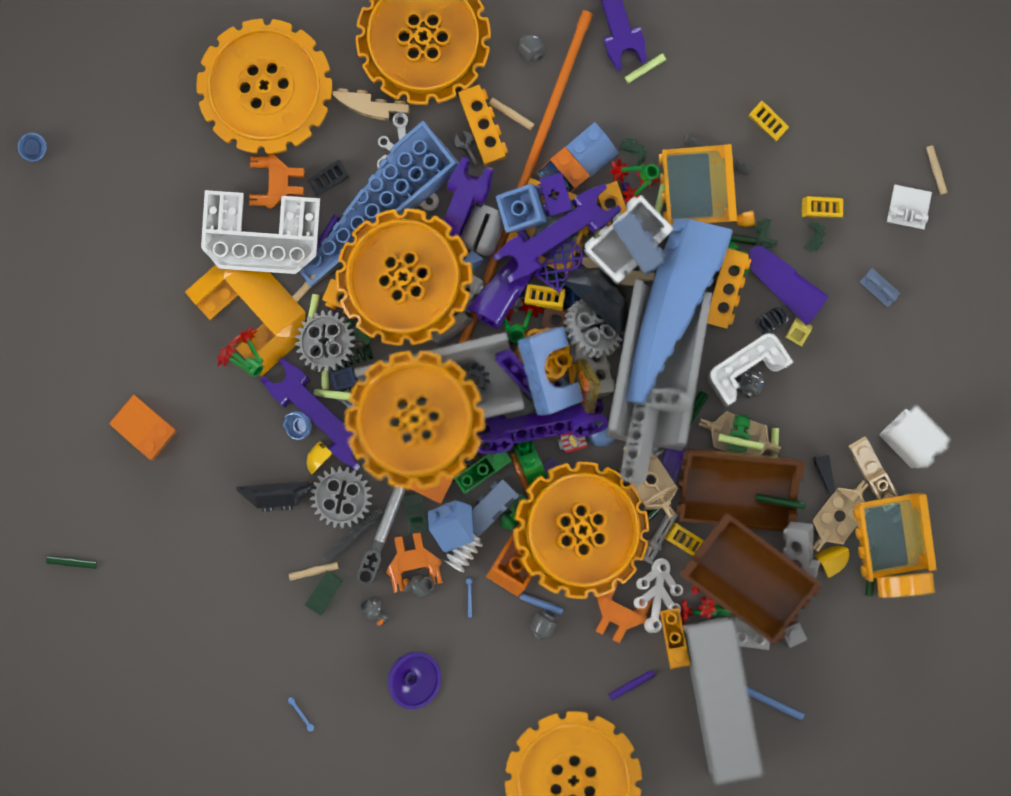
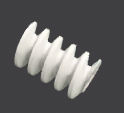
[444,534,482,572]

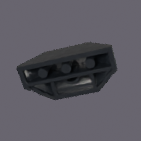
[564,268,628,334]
[236,481,315,512]

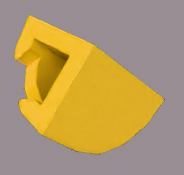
[306,441,333,475]
[814,546,850,579]

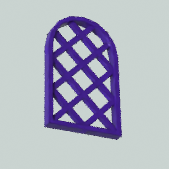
[534,241,583,293]

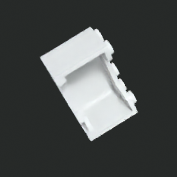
[584,195,673,285]
[707,334,793,407]
[879,406,950,468]

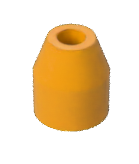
[737,211,756,227]

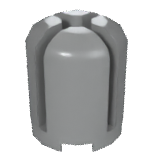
[460,202,504,256]

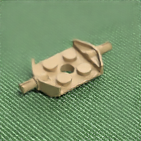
[699,411,781,455]
[623,446,678,519]
[812,480,869,552]

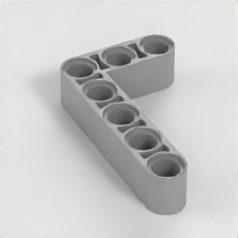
[621,389,692,486]

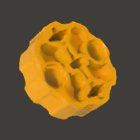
[513,328,572,385]
[877,573,935,597]

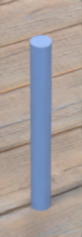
[746,686,805,721]

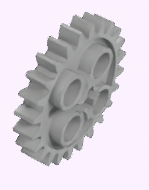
[564,299,624,359]
[295,310,357,373]
[310,466,373,528]

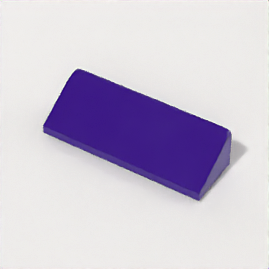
[495,350,533,399]

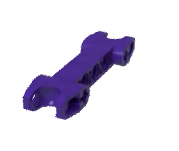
[601,0,647,72]
[419,157,494,278]
[492,183,622,283]
[260,357,361,471]
[476,398,608,454]

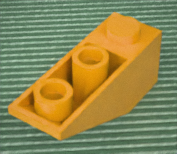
[660,608,690,670]

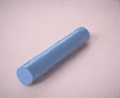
[519,592,564,615]

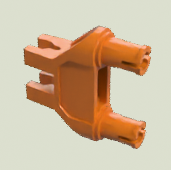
[249,154,305,209]
[386,532,443,593]
[595,581,653,643]

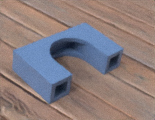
[517,327,584,415]

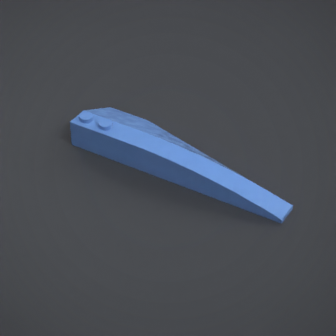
[300,121,459,287]
[626,219,733,404]

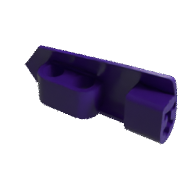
[750,245,829,326]
[467,257,536,329]

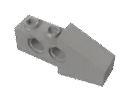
[432,275,486,346]
[569,321,615,399]
[783,522,820,599]

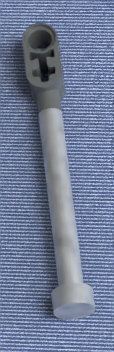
[357,441,410,585]

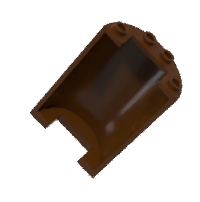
[676,448,805,532]
[680,512,822,645]

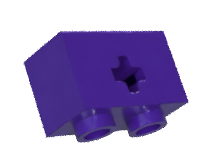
[537,173,573,218]

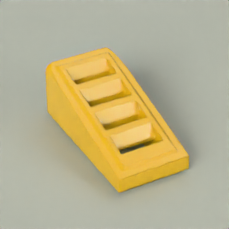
[748,101,789,141]
[802,196,843,218]
[524,284,566,311]
[665,523,704,556]

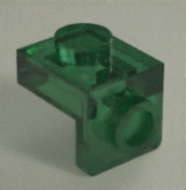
[620,138,647,166]
[756,218,778,249]
[804,221,827,252]

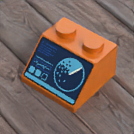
[536,147,590,199]

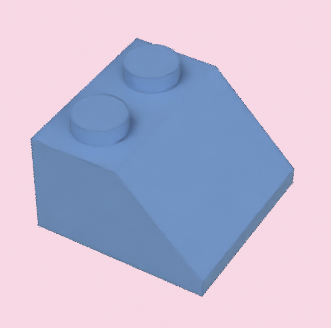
[566,122,619,178]
[496,184,548,233]
[428,500,474,552]

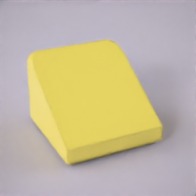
[785,317,812,346]

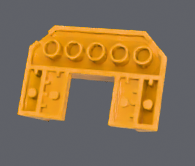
[185,265,306,377]

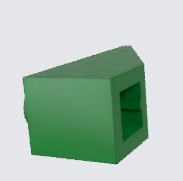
[513,440,547,485]
[454,452,512,494]

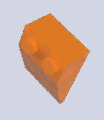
[109,394,178,460]
[486,524,532,597]

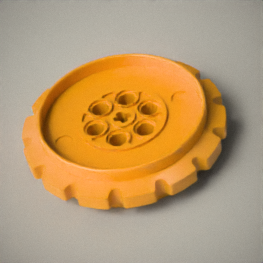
[355,0,491,105]
[197,19,333,154]
[336,209,473,346]
[345,351,484,489]
[513,462,649,599]
[505,711,642,796]

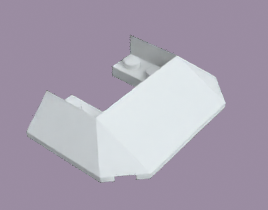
[201,190,320,274]

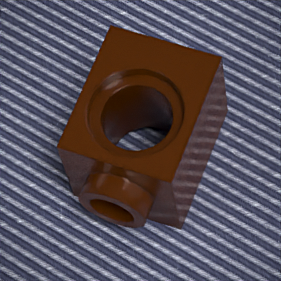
[541,308,568,329]

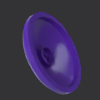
[388,652,441,709]

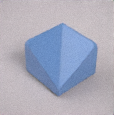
[464,250,484,274]

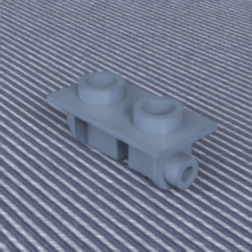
[860,268,900,307]

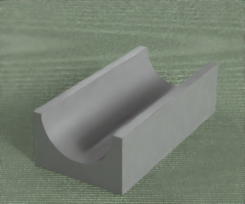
[606,279,712,451]
[354,332,525,438]
[682,616,762,784]

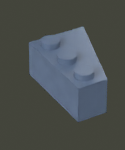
[612,212,665,276]
[472,480,519,537]

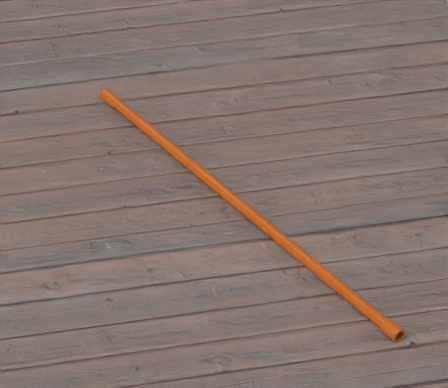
[458,10,593,344]

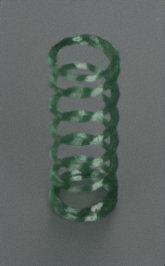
[332,345,373,372]

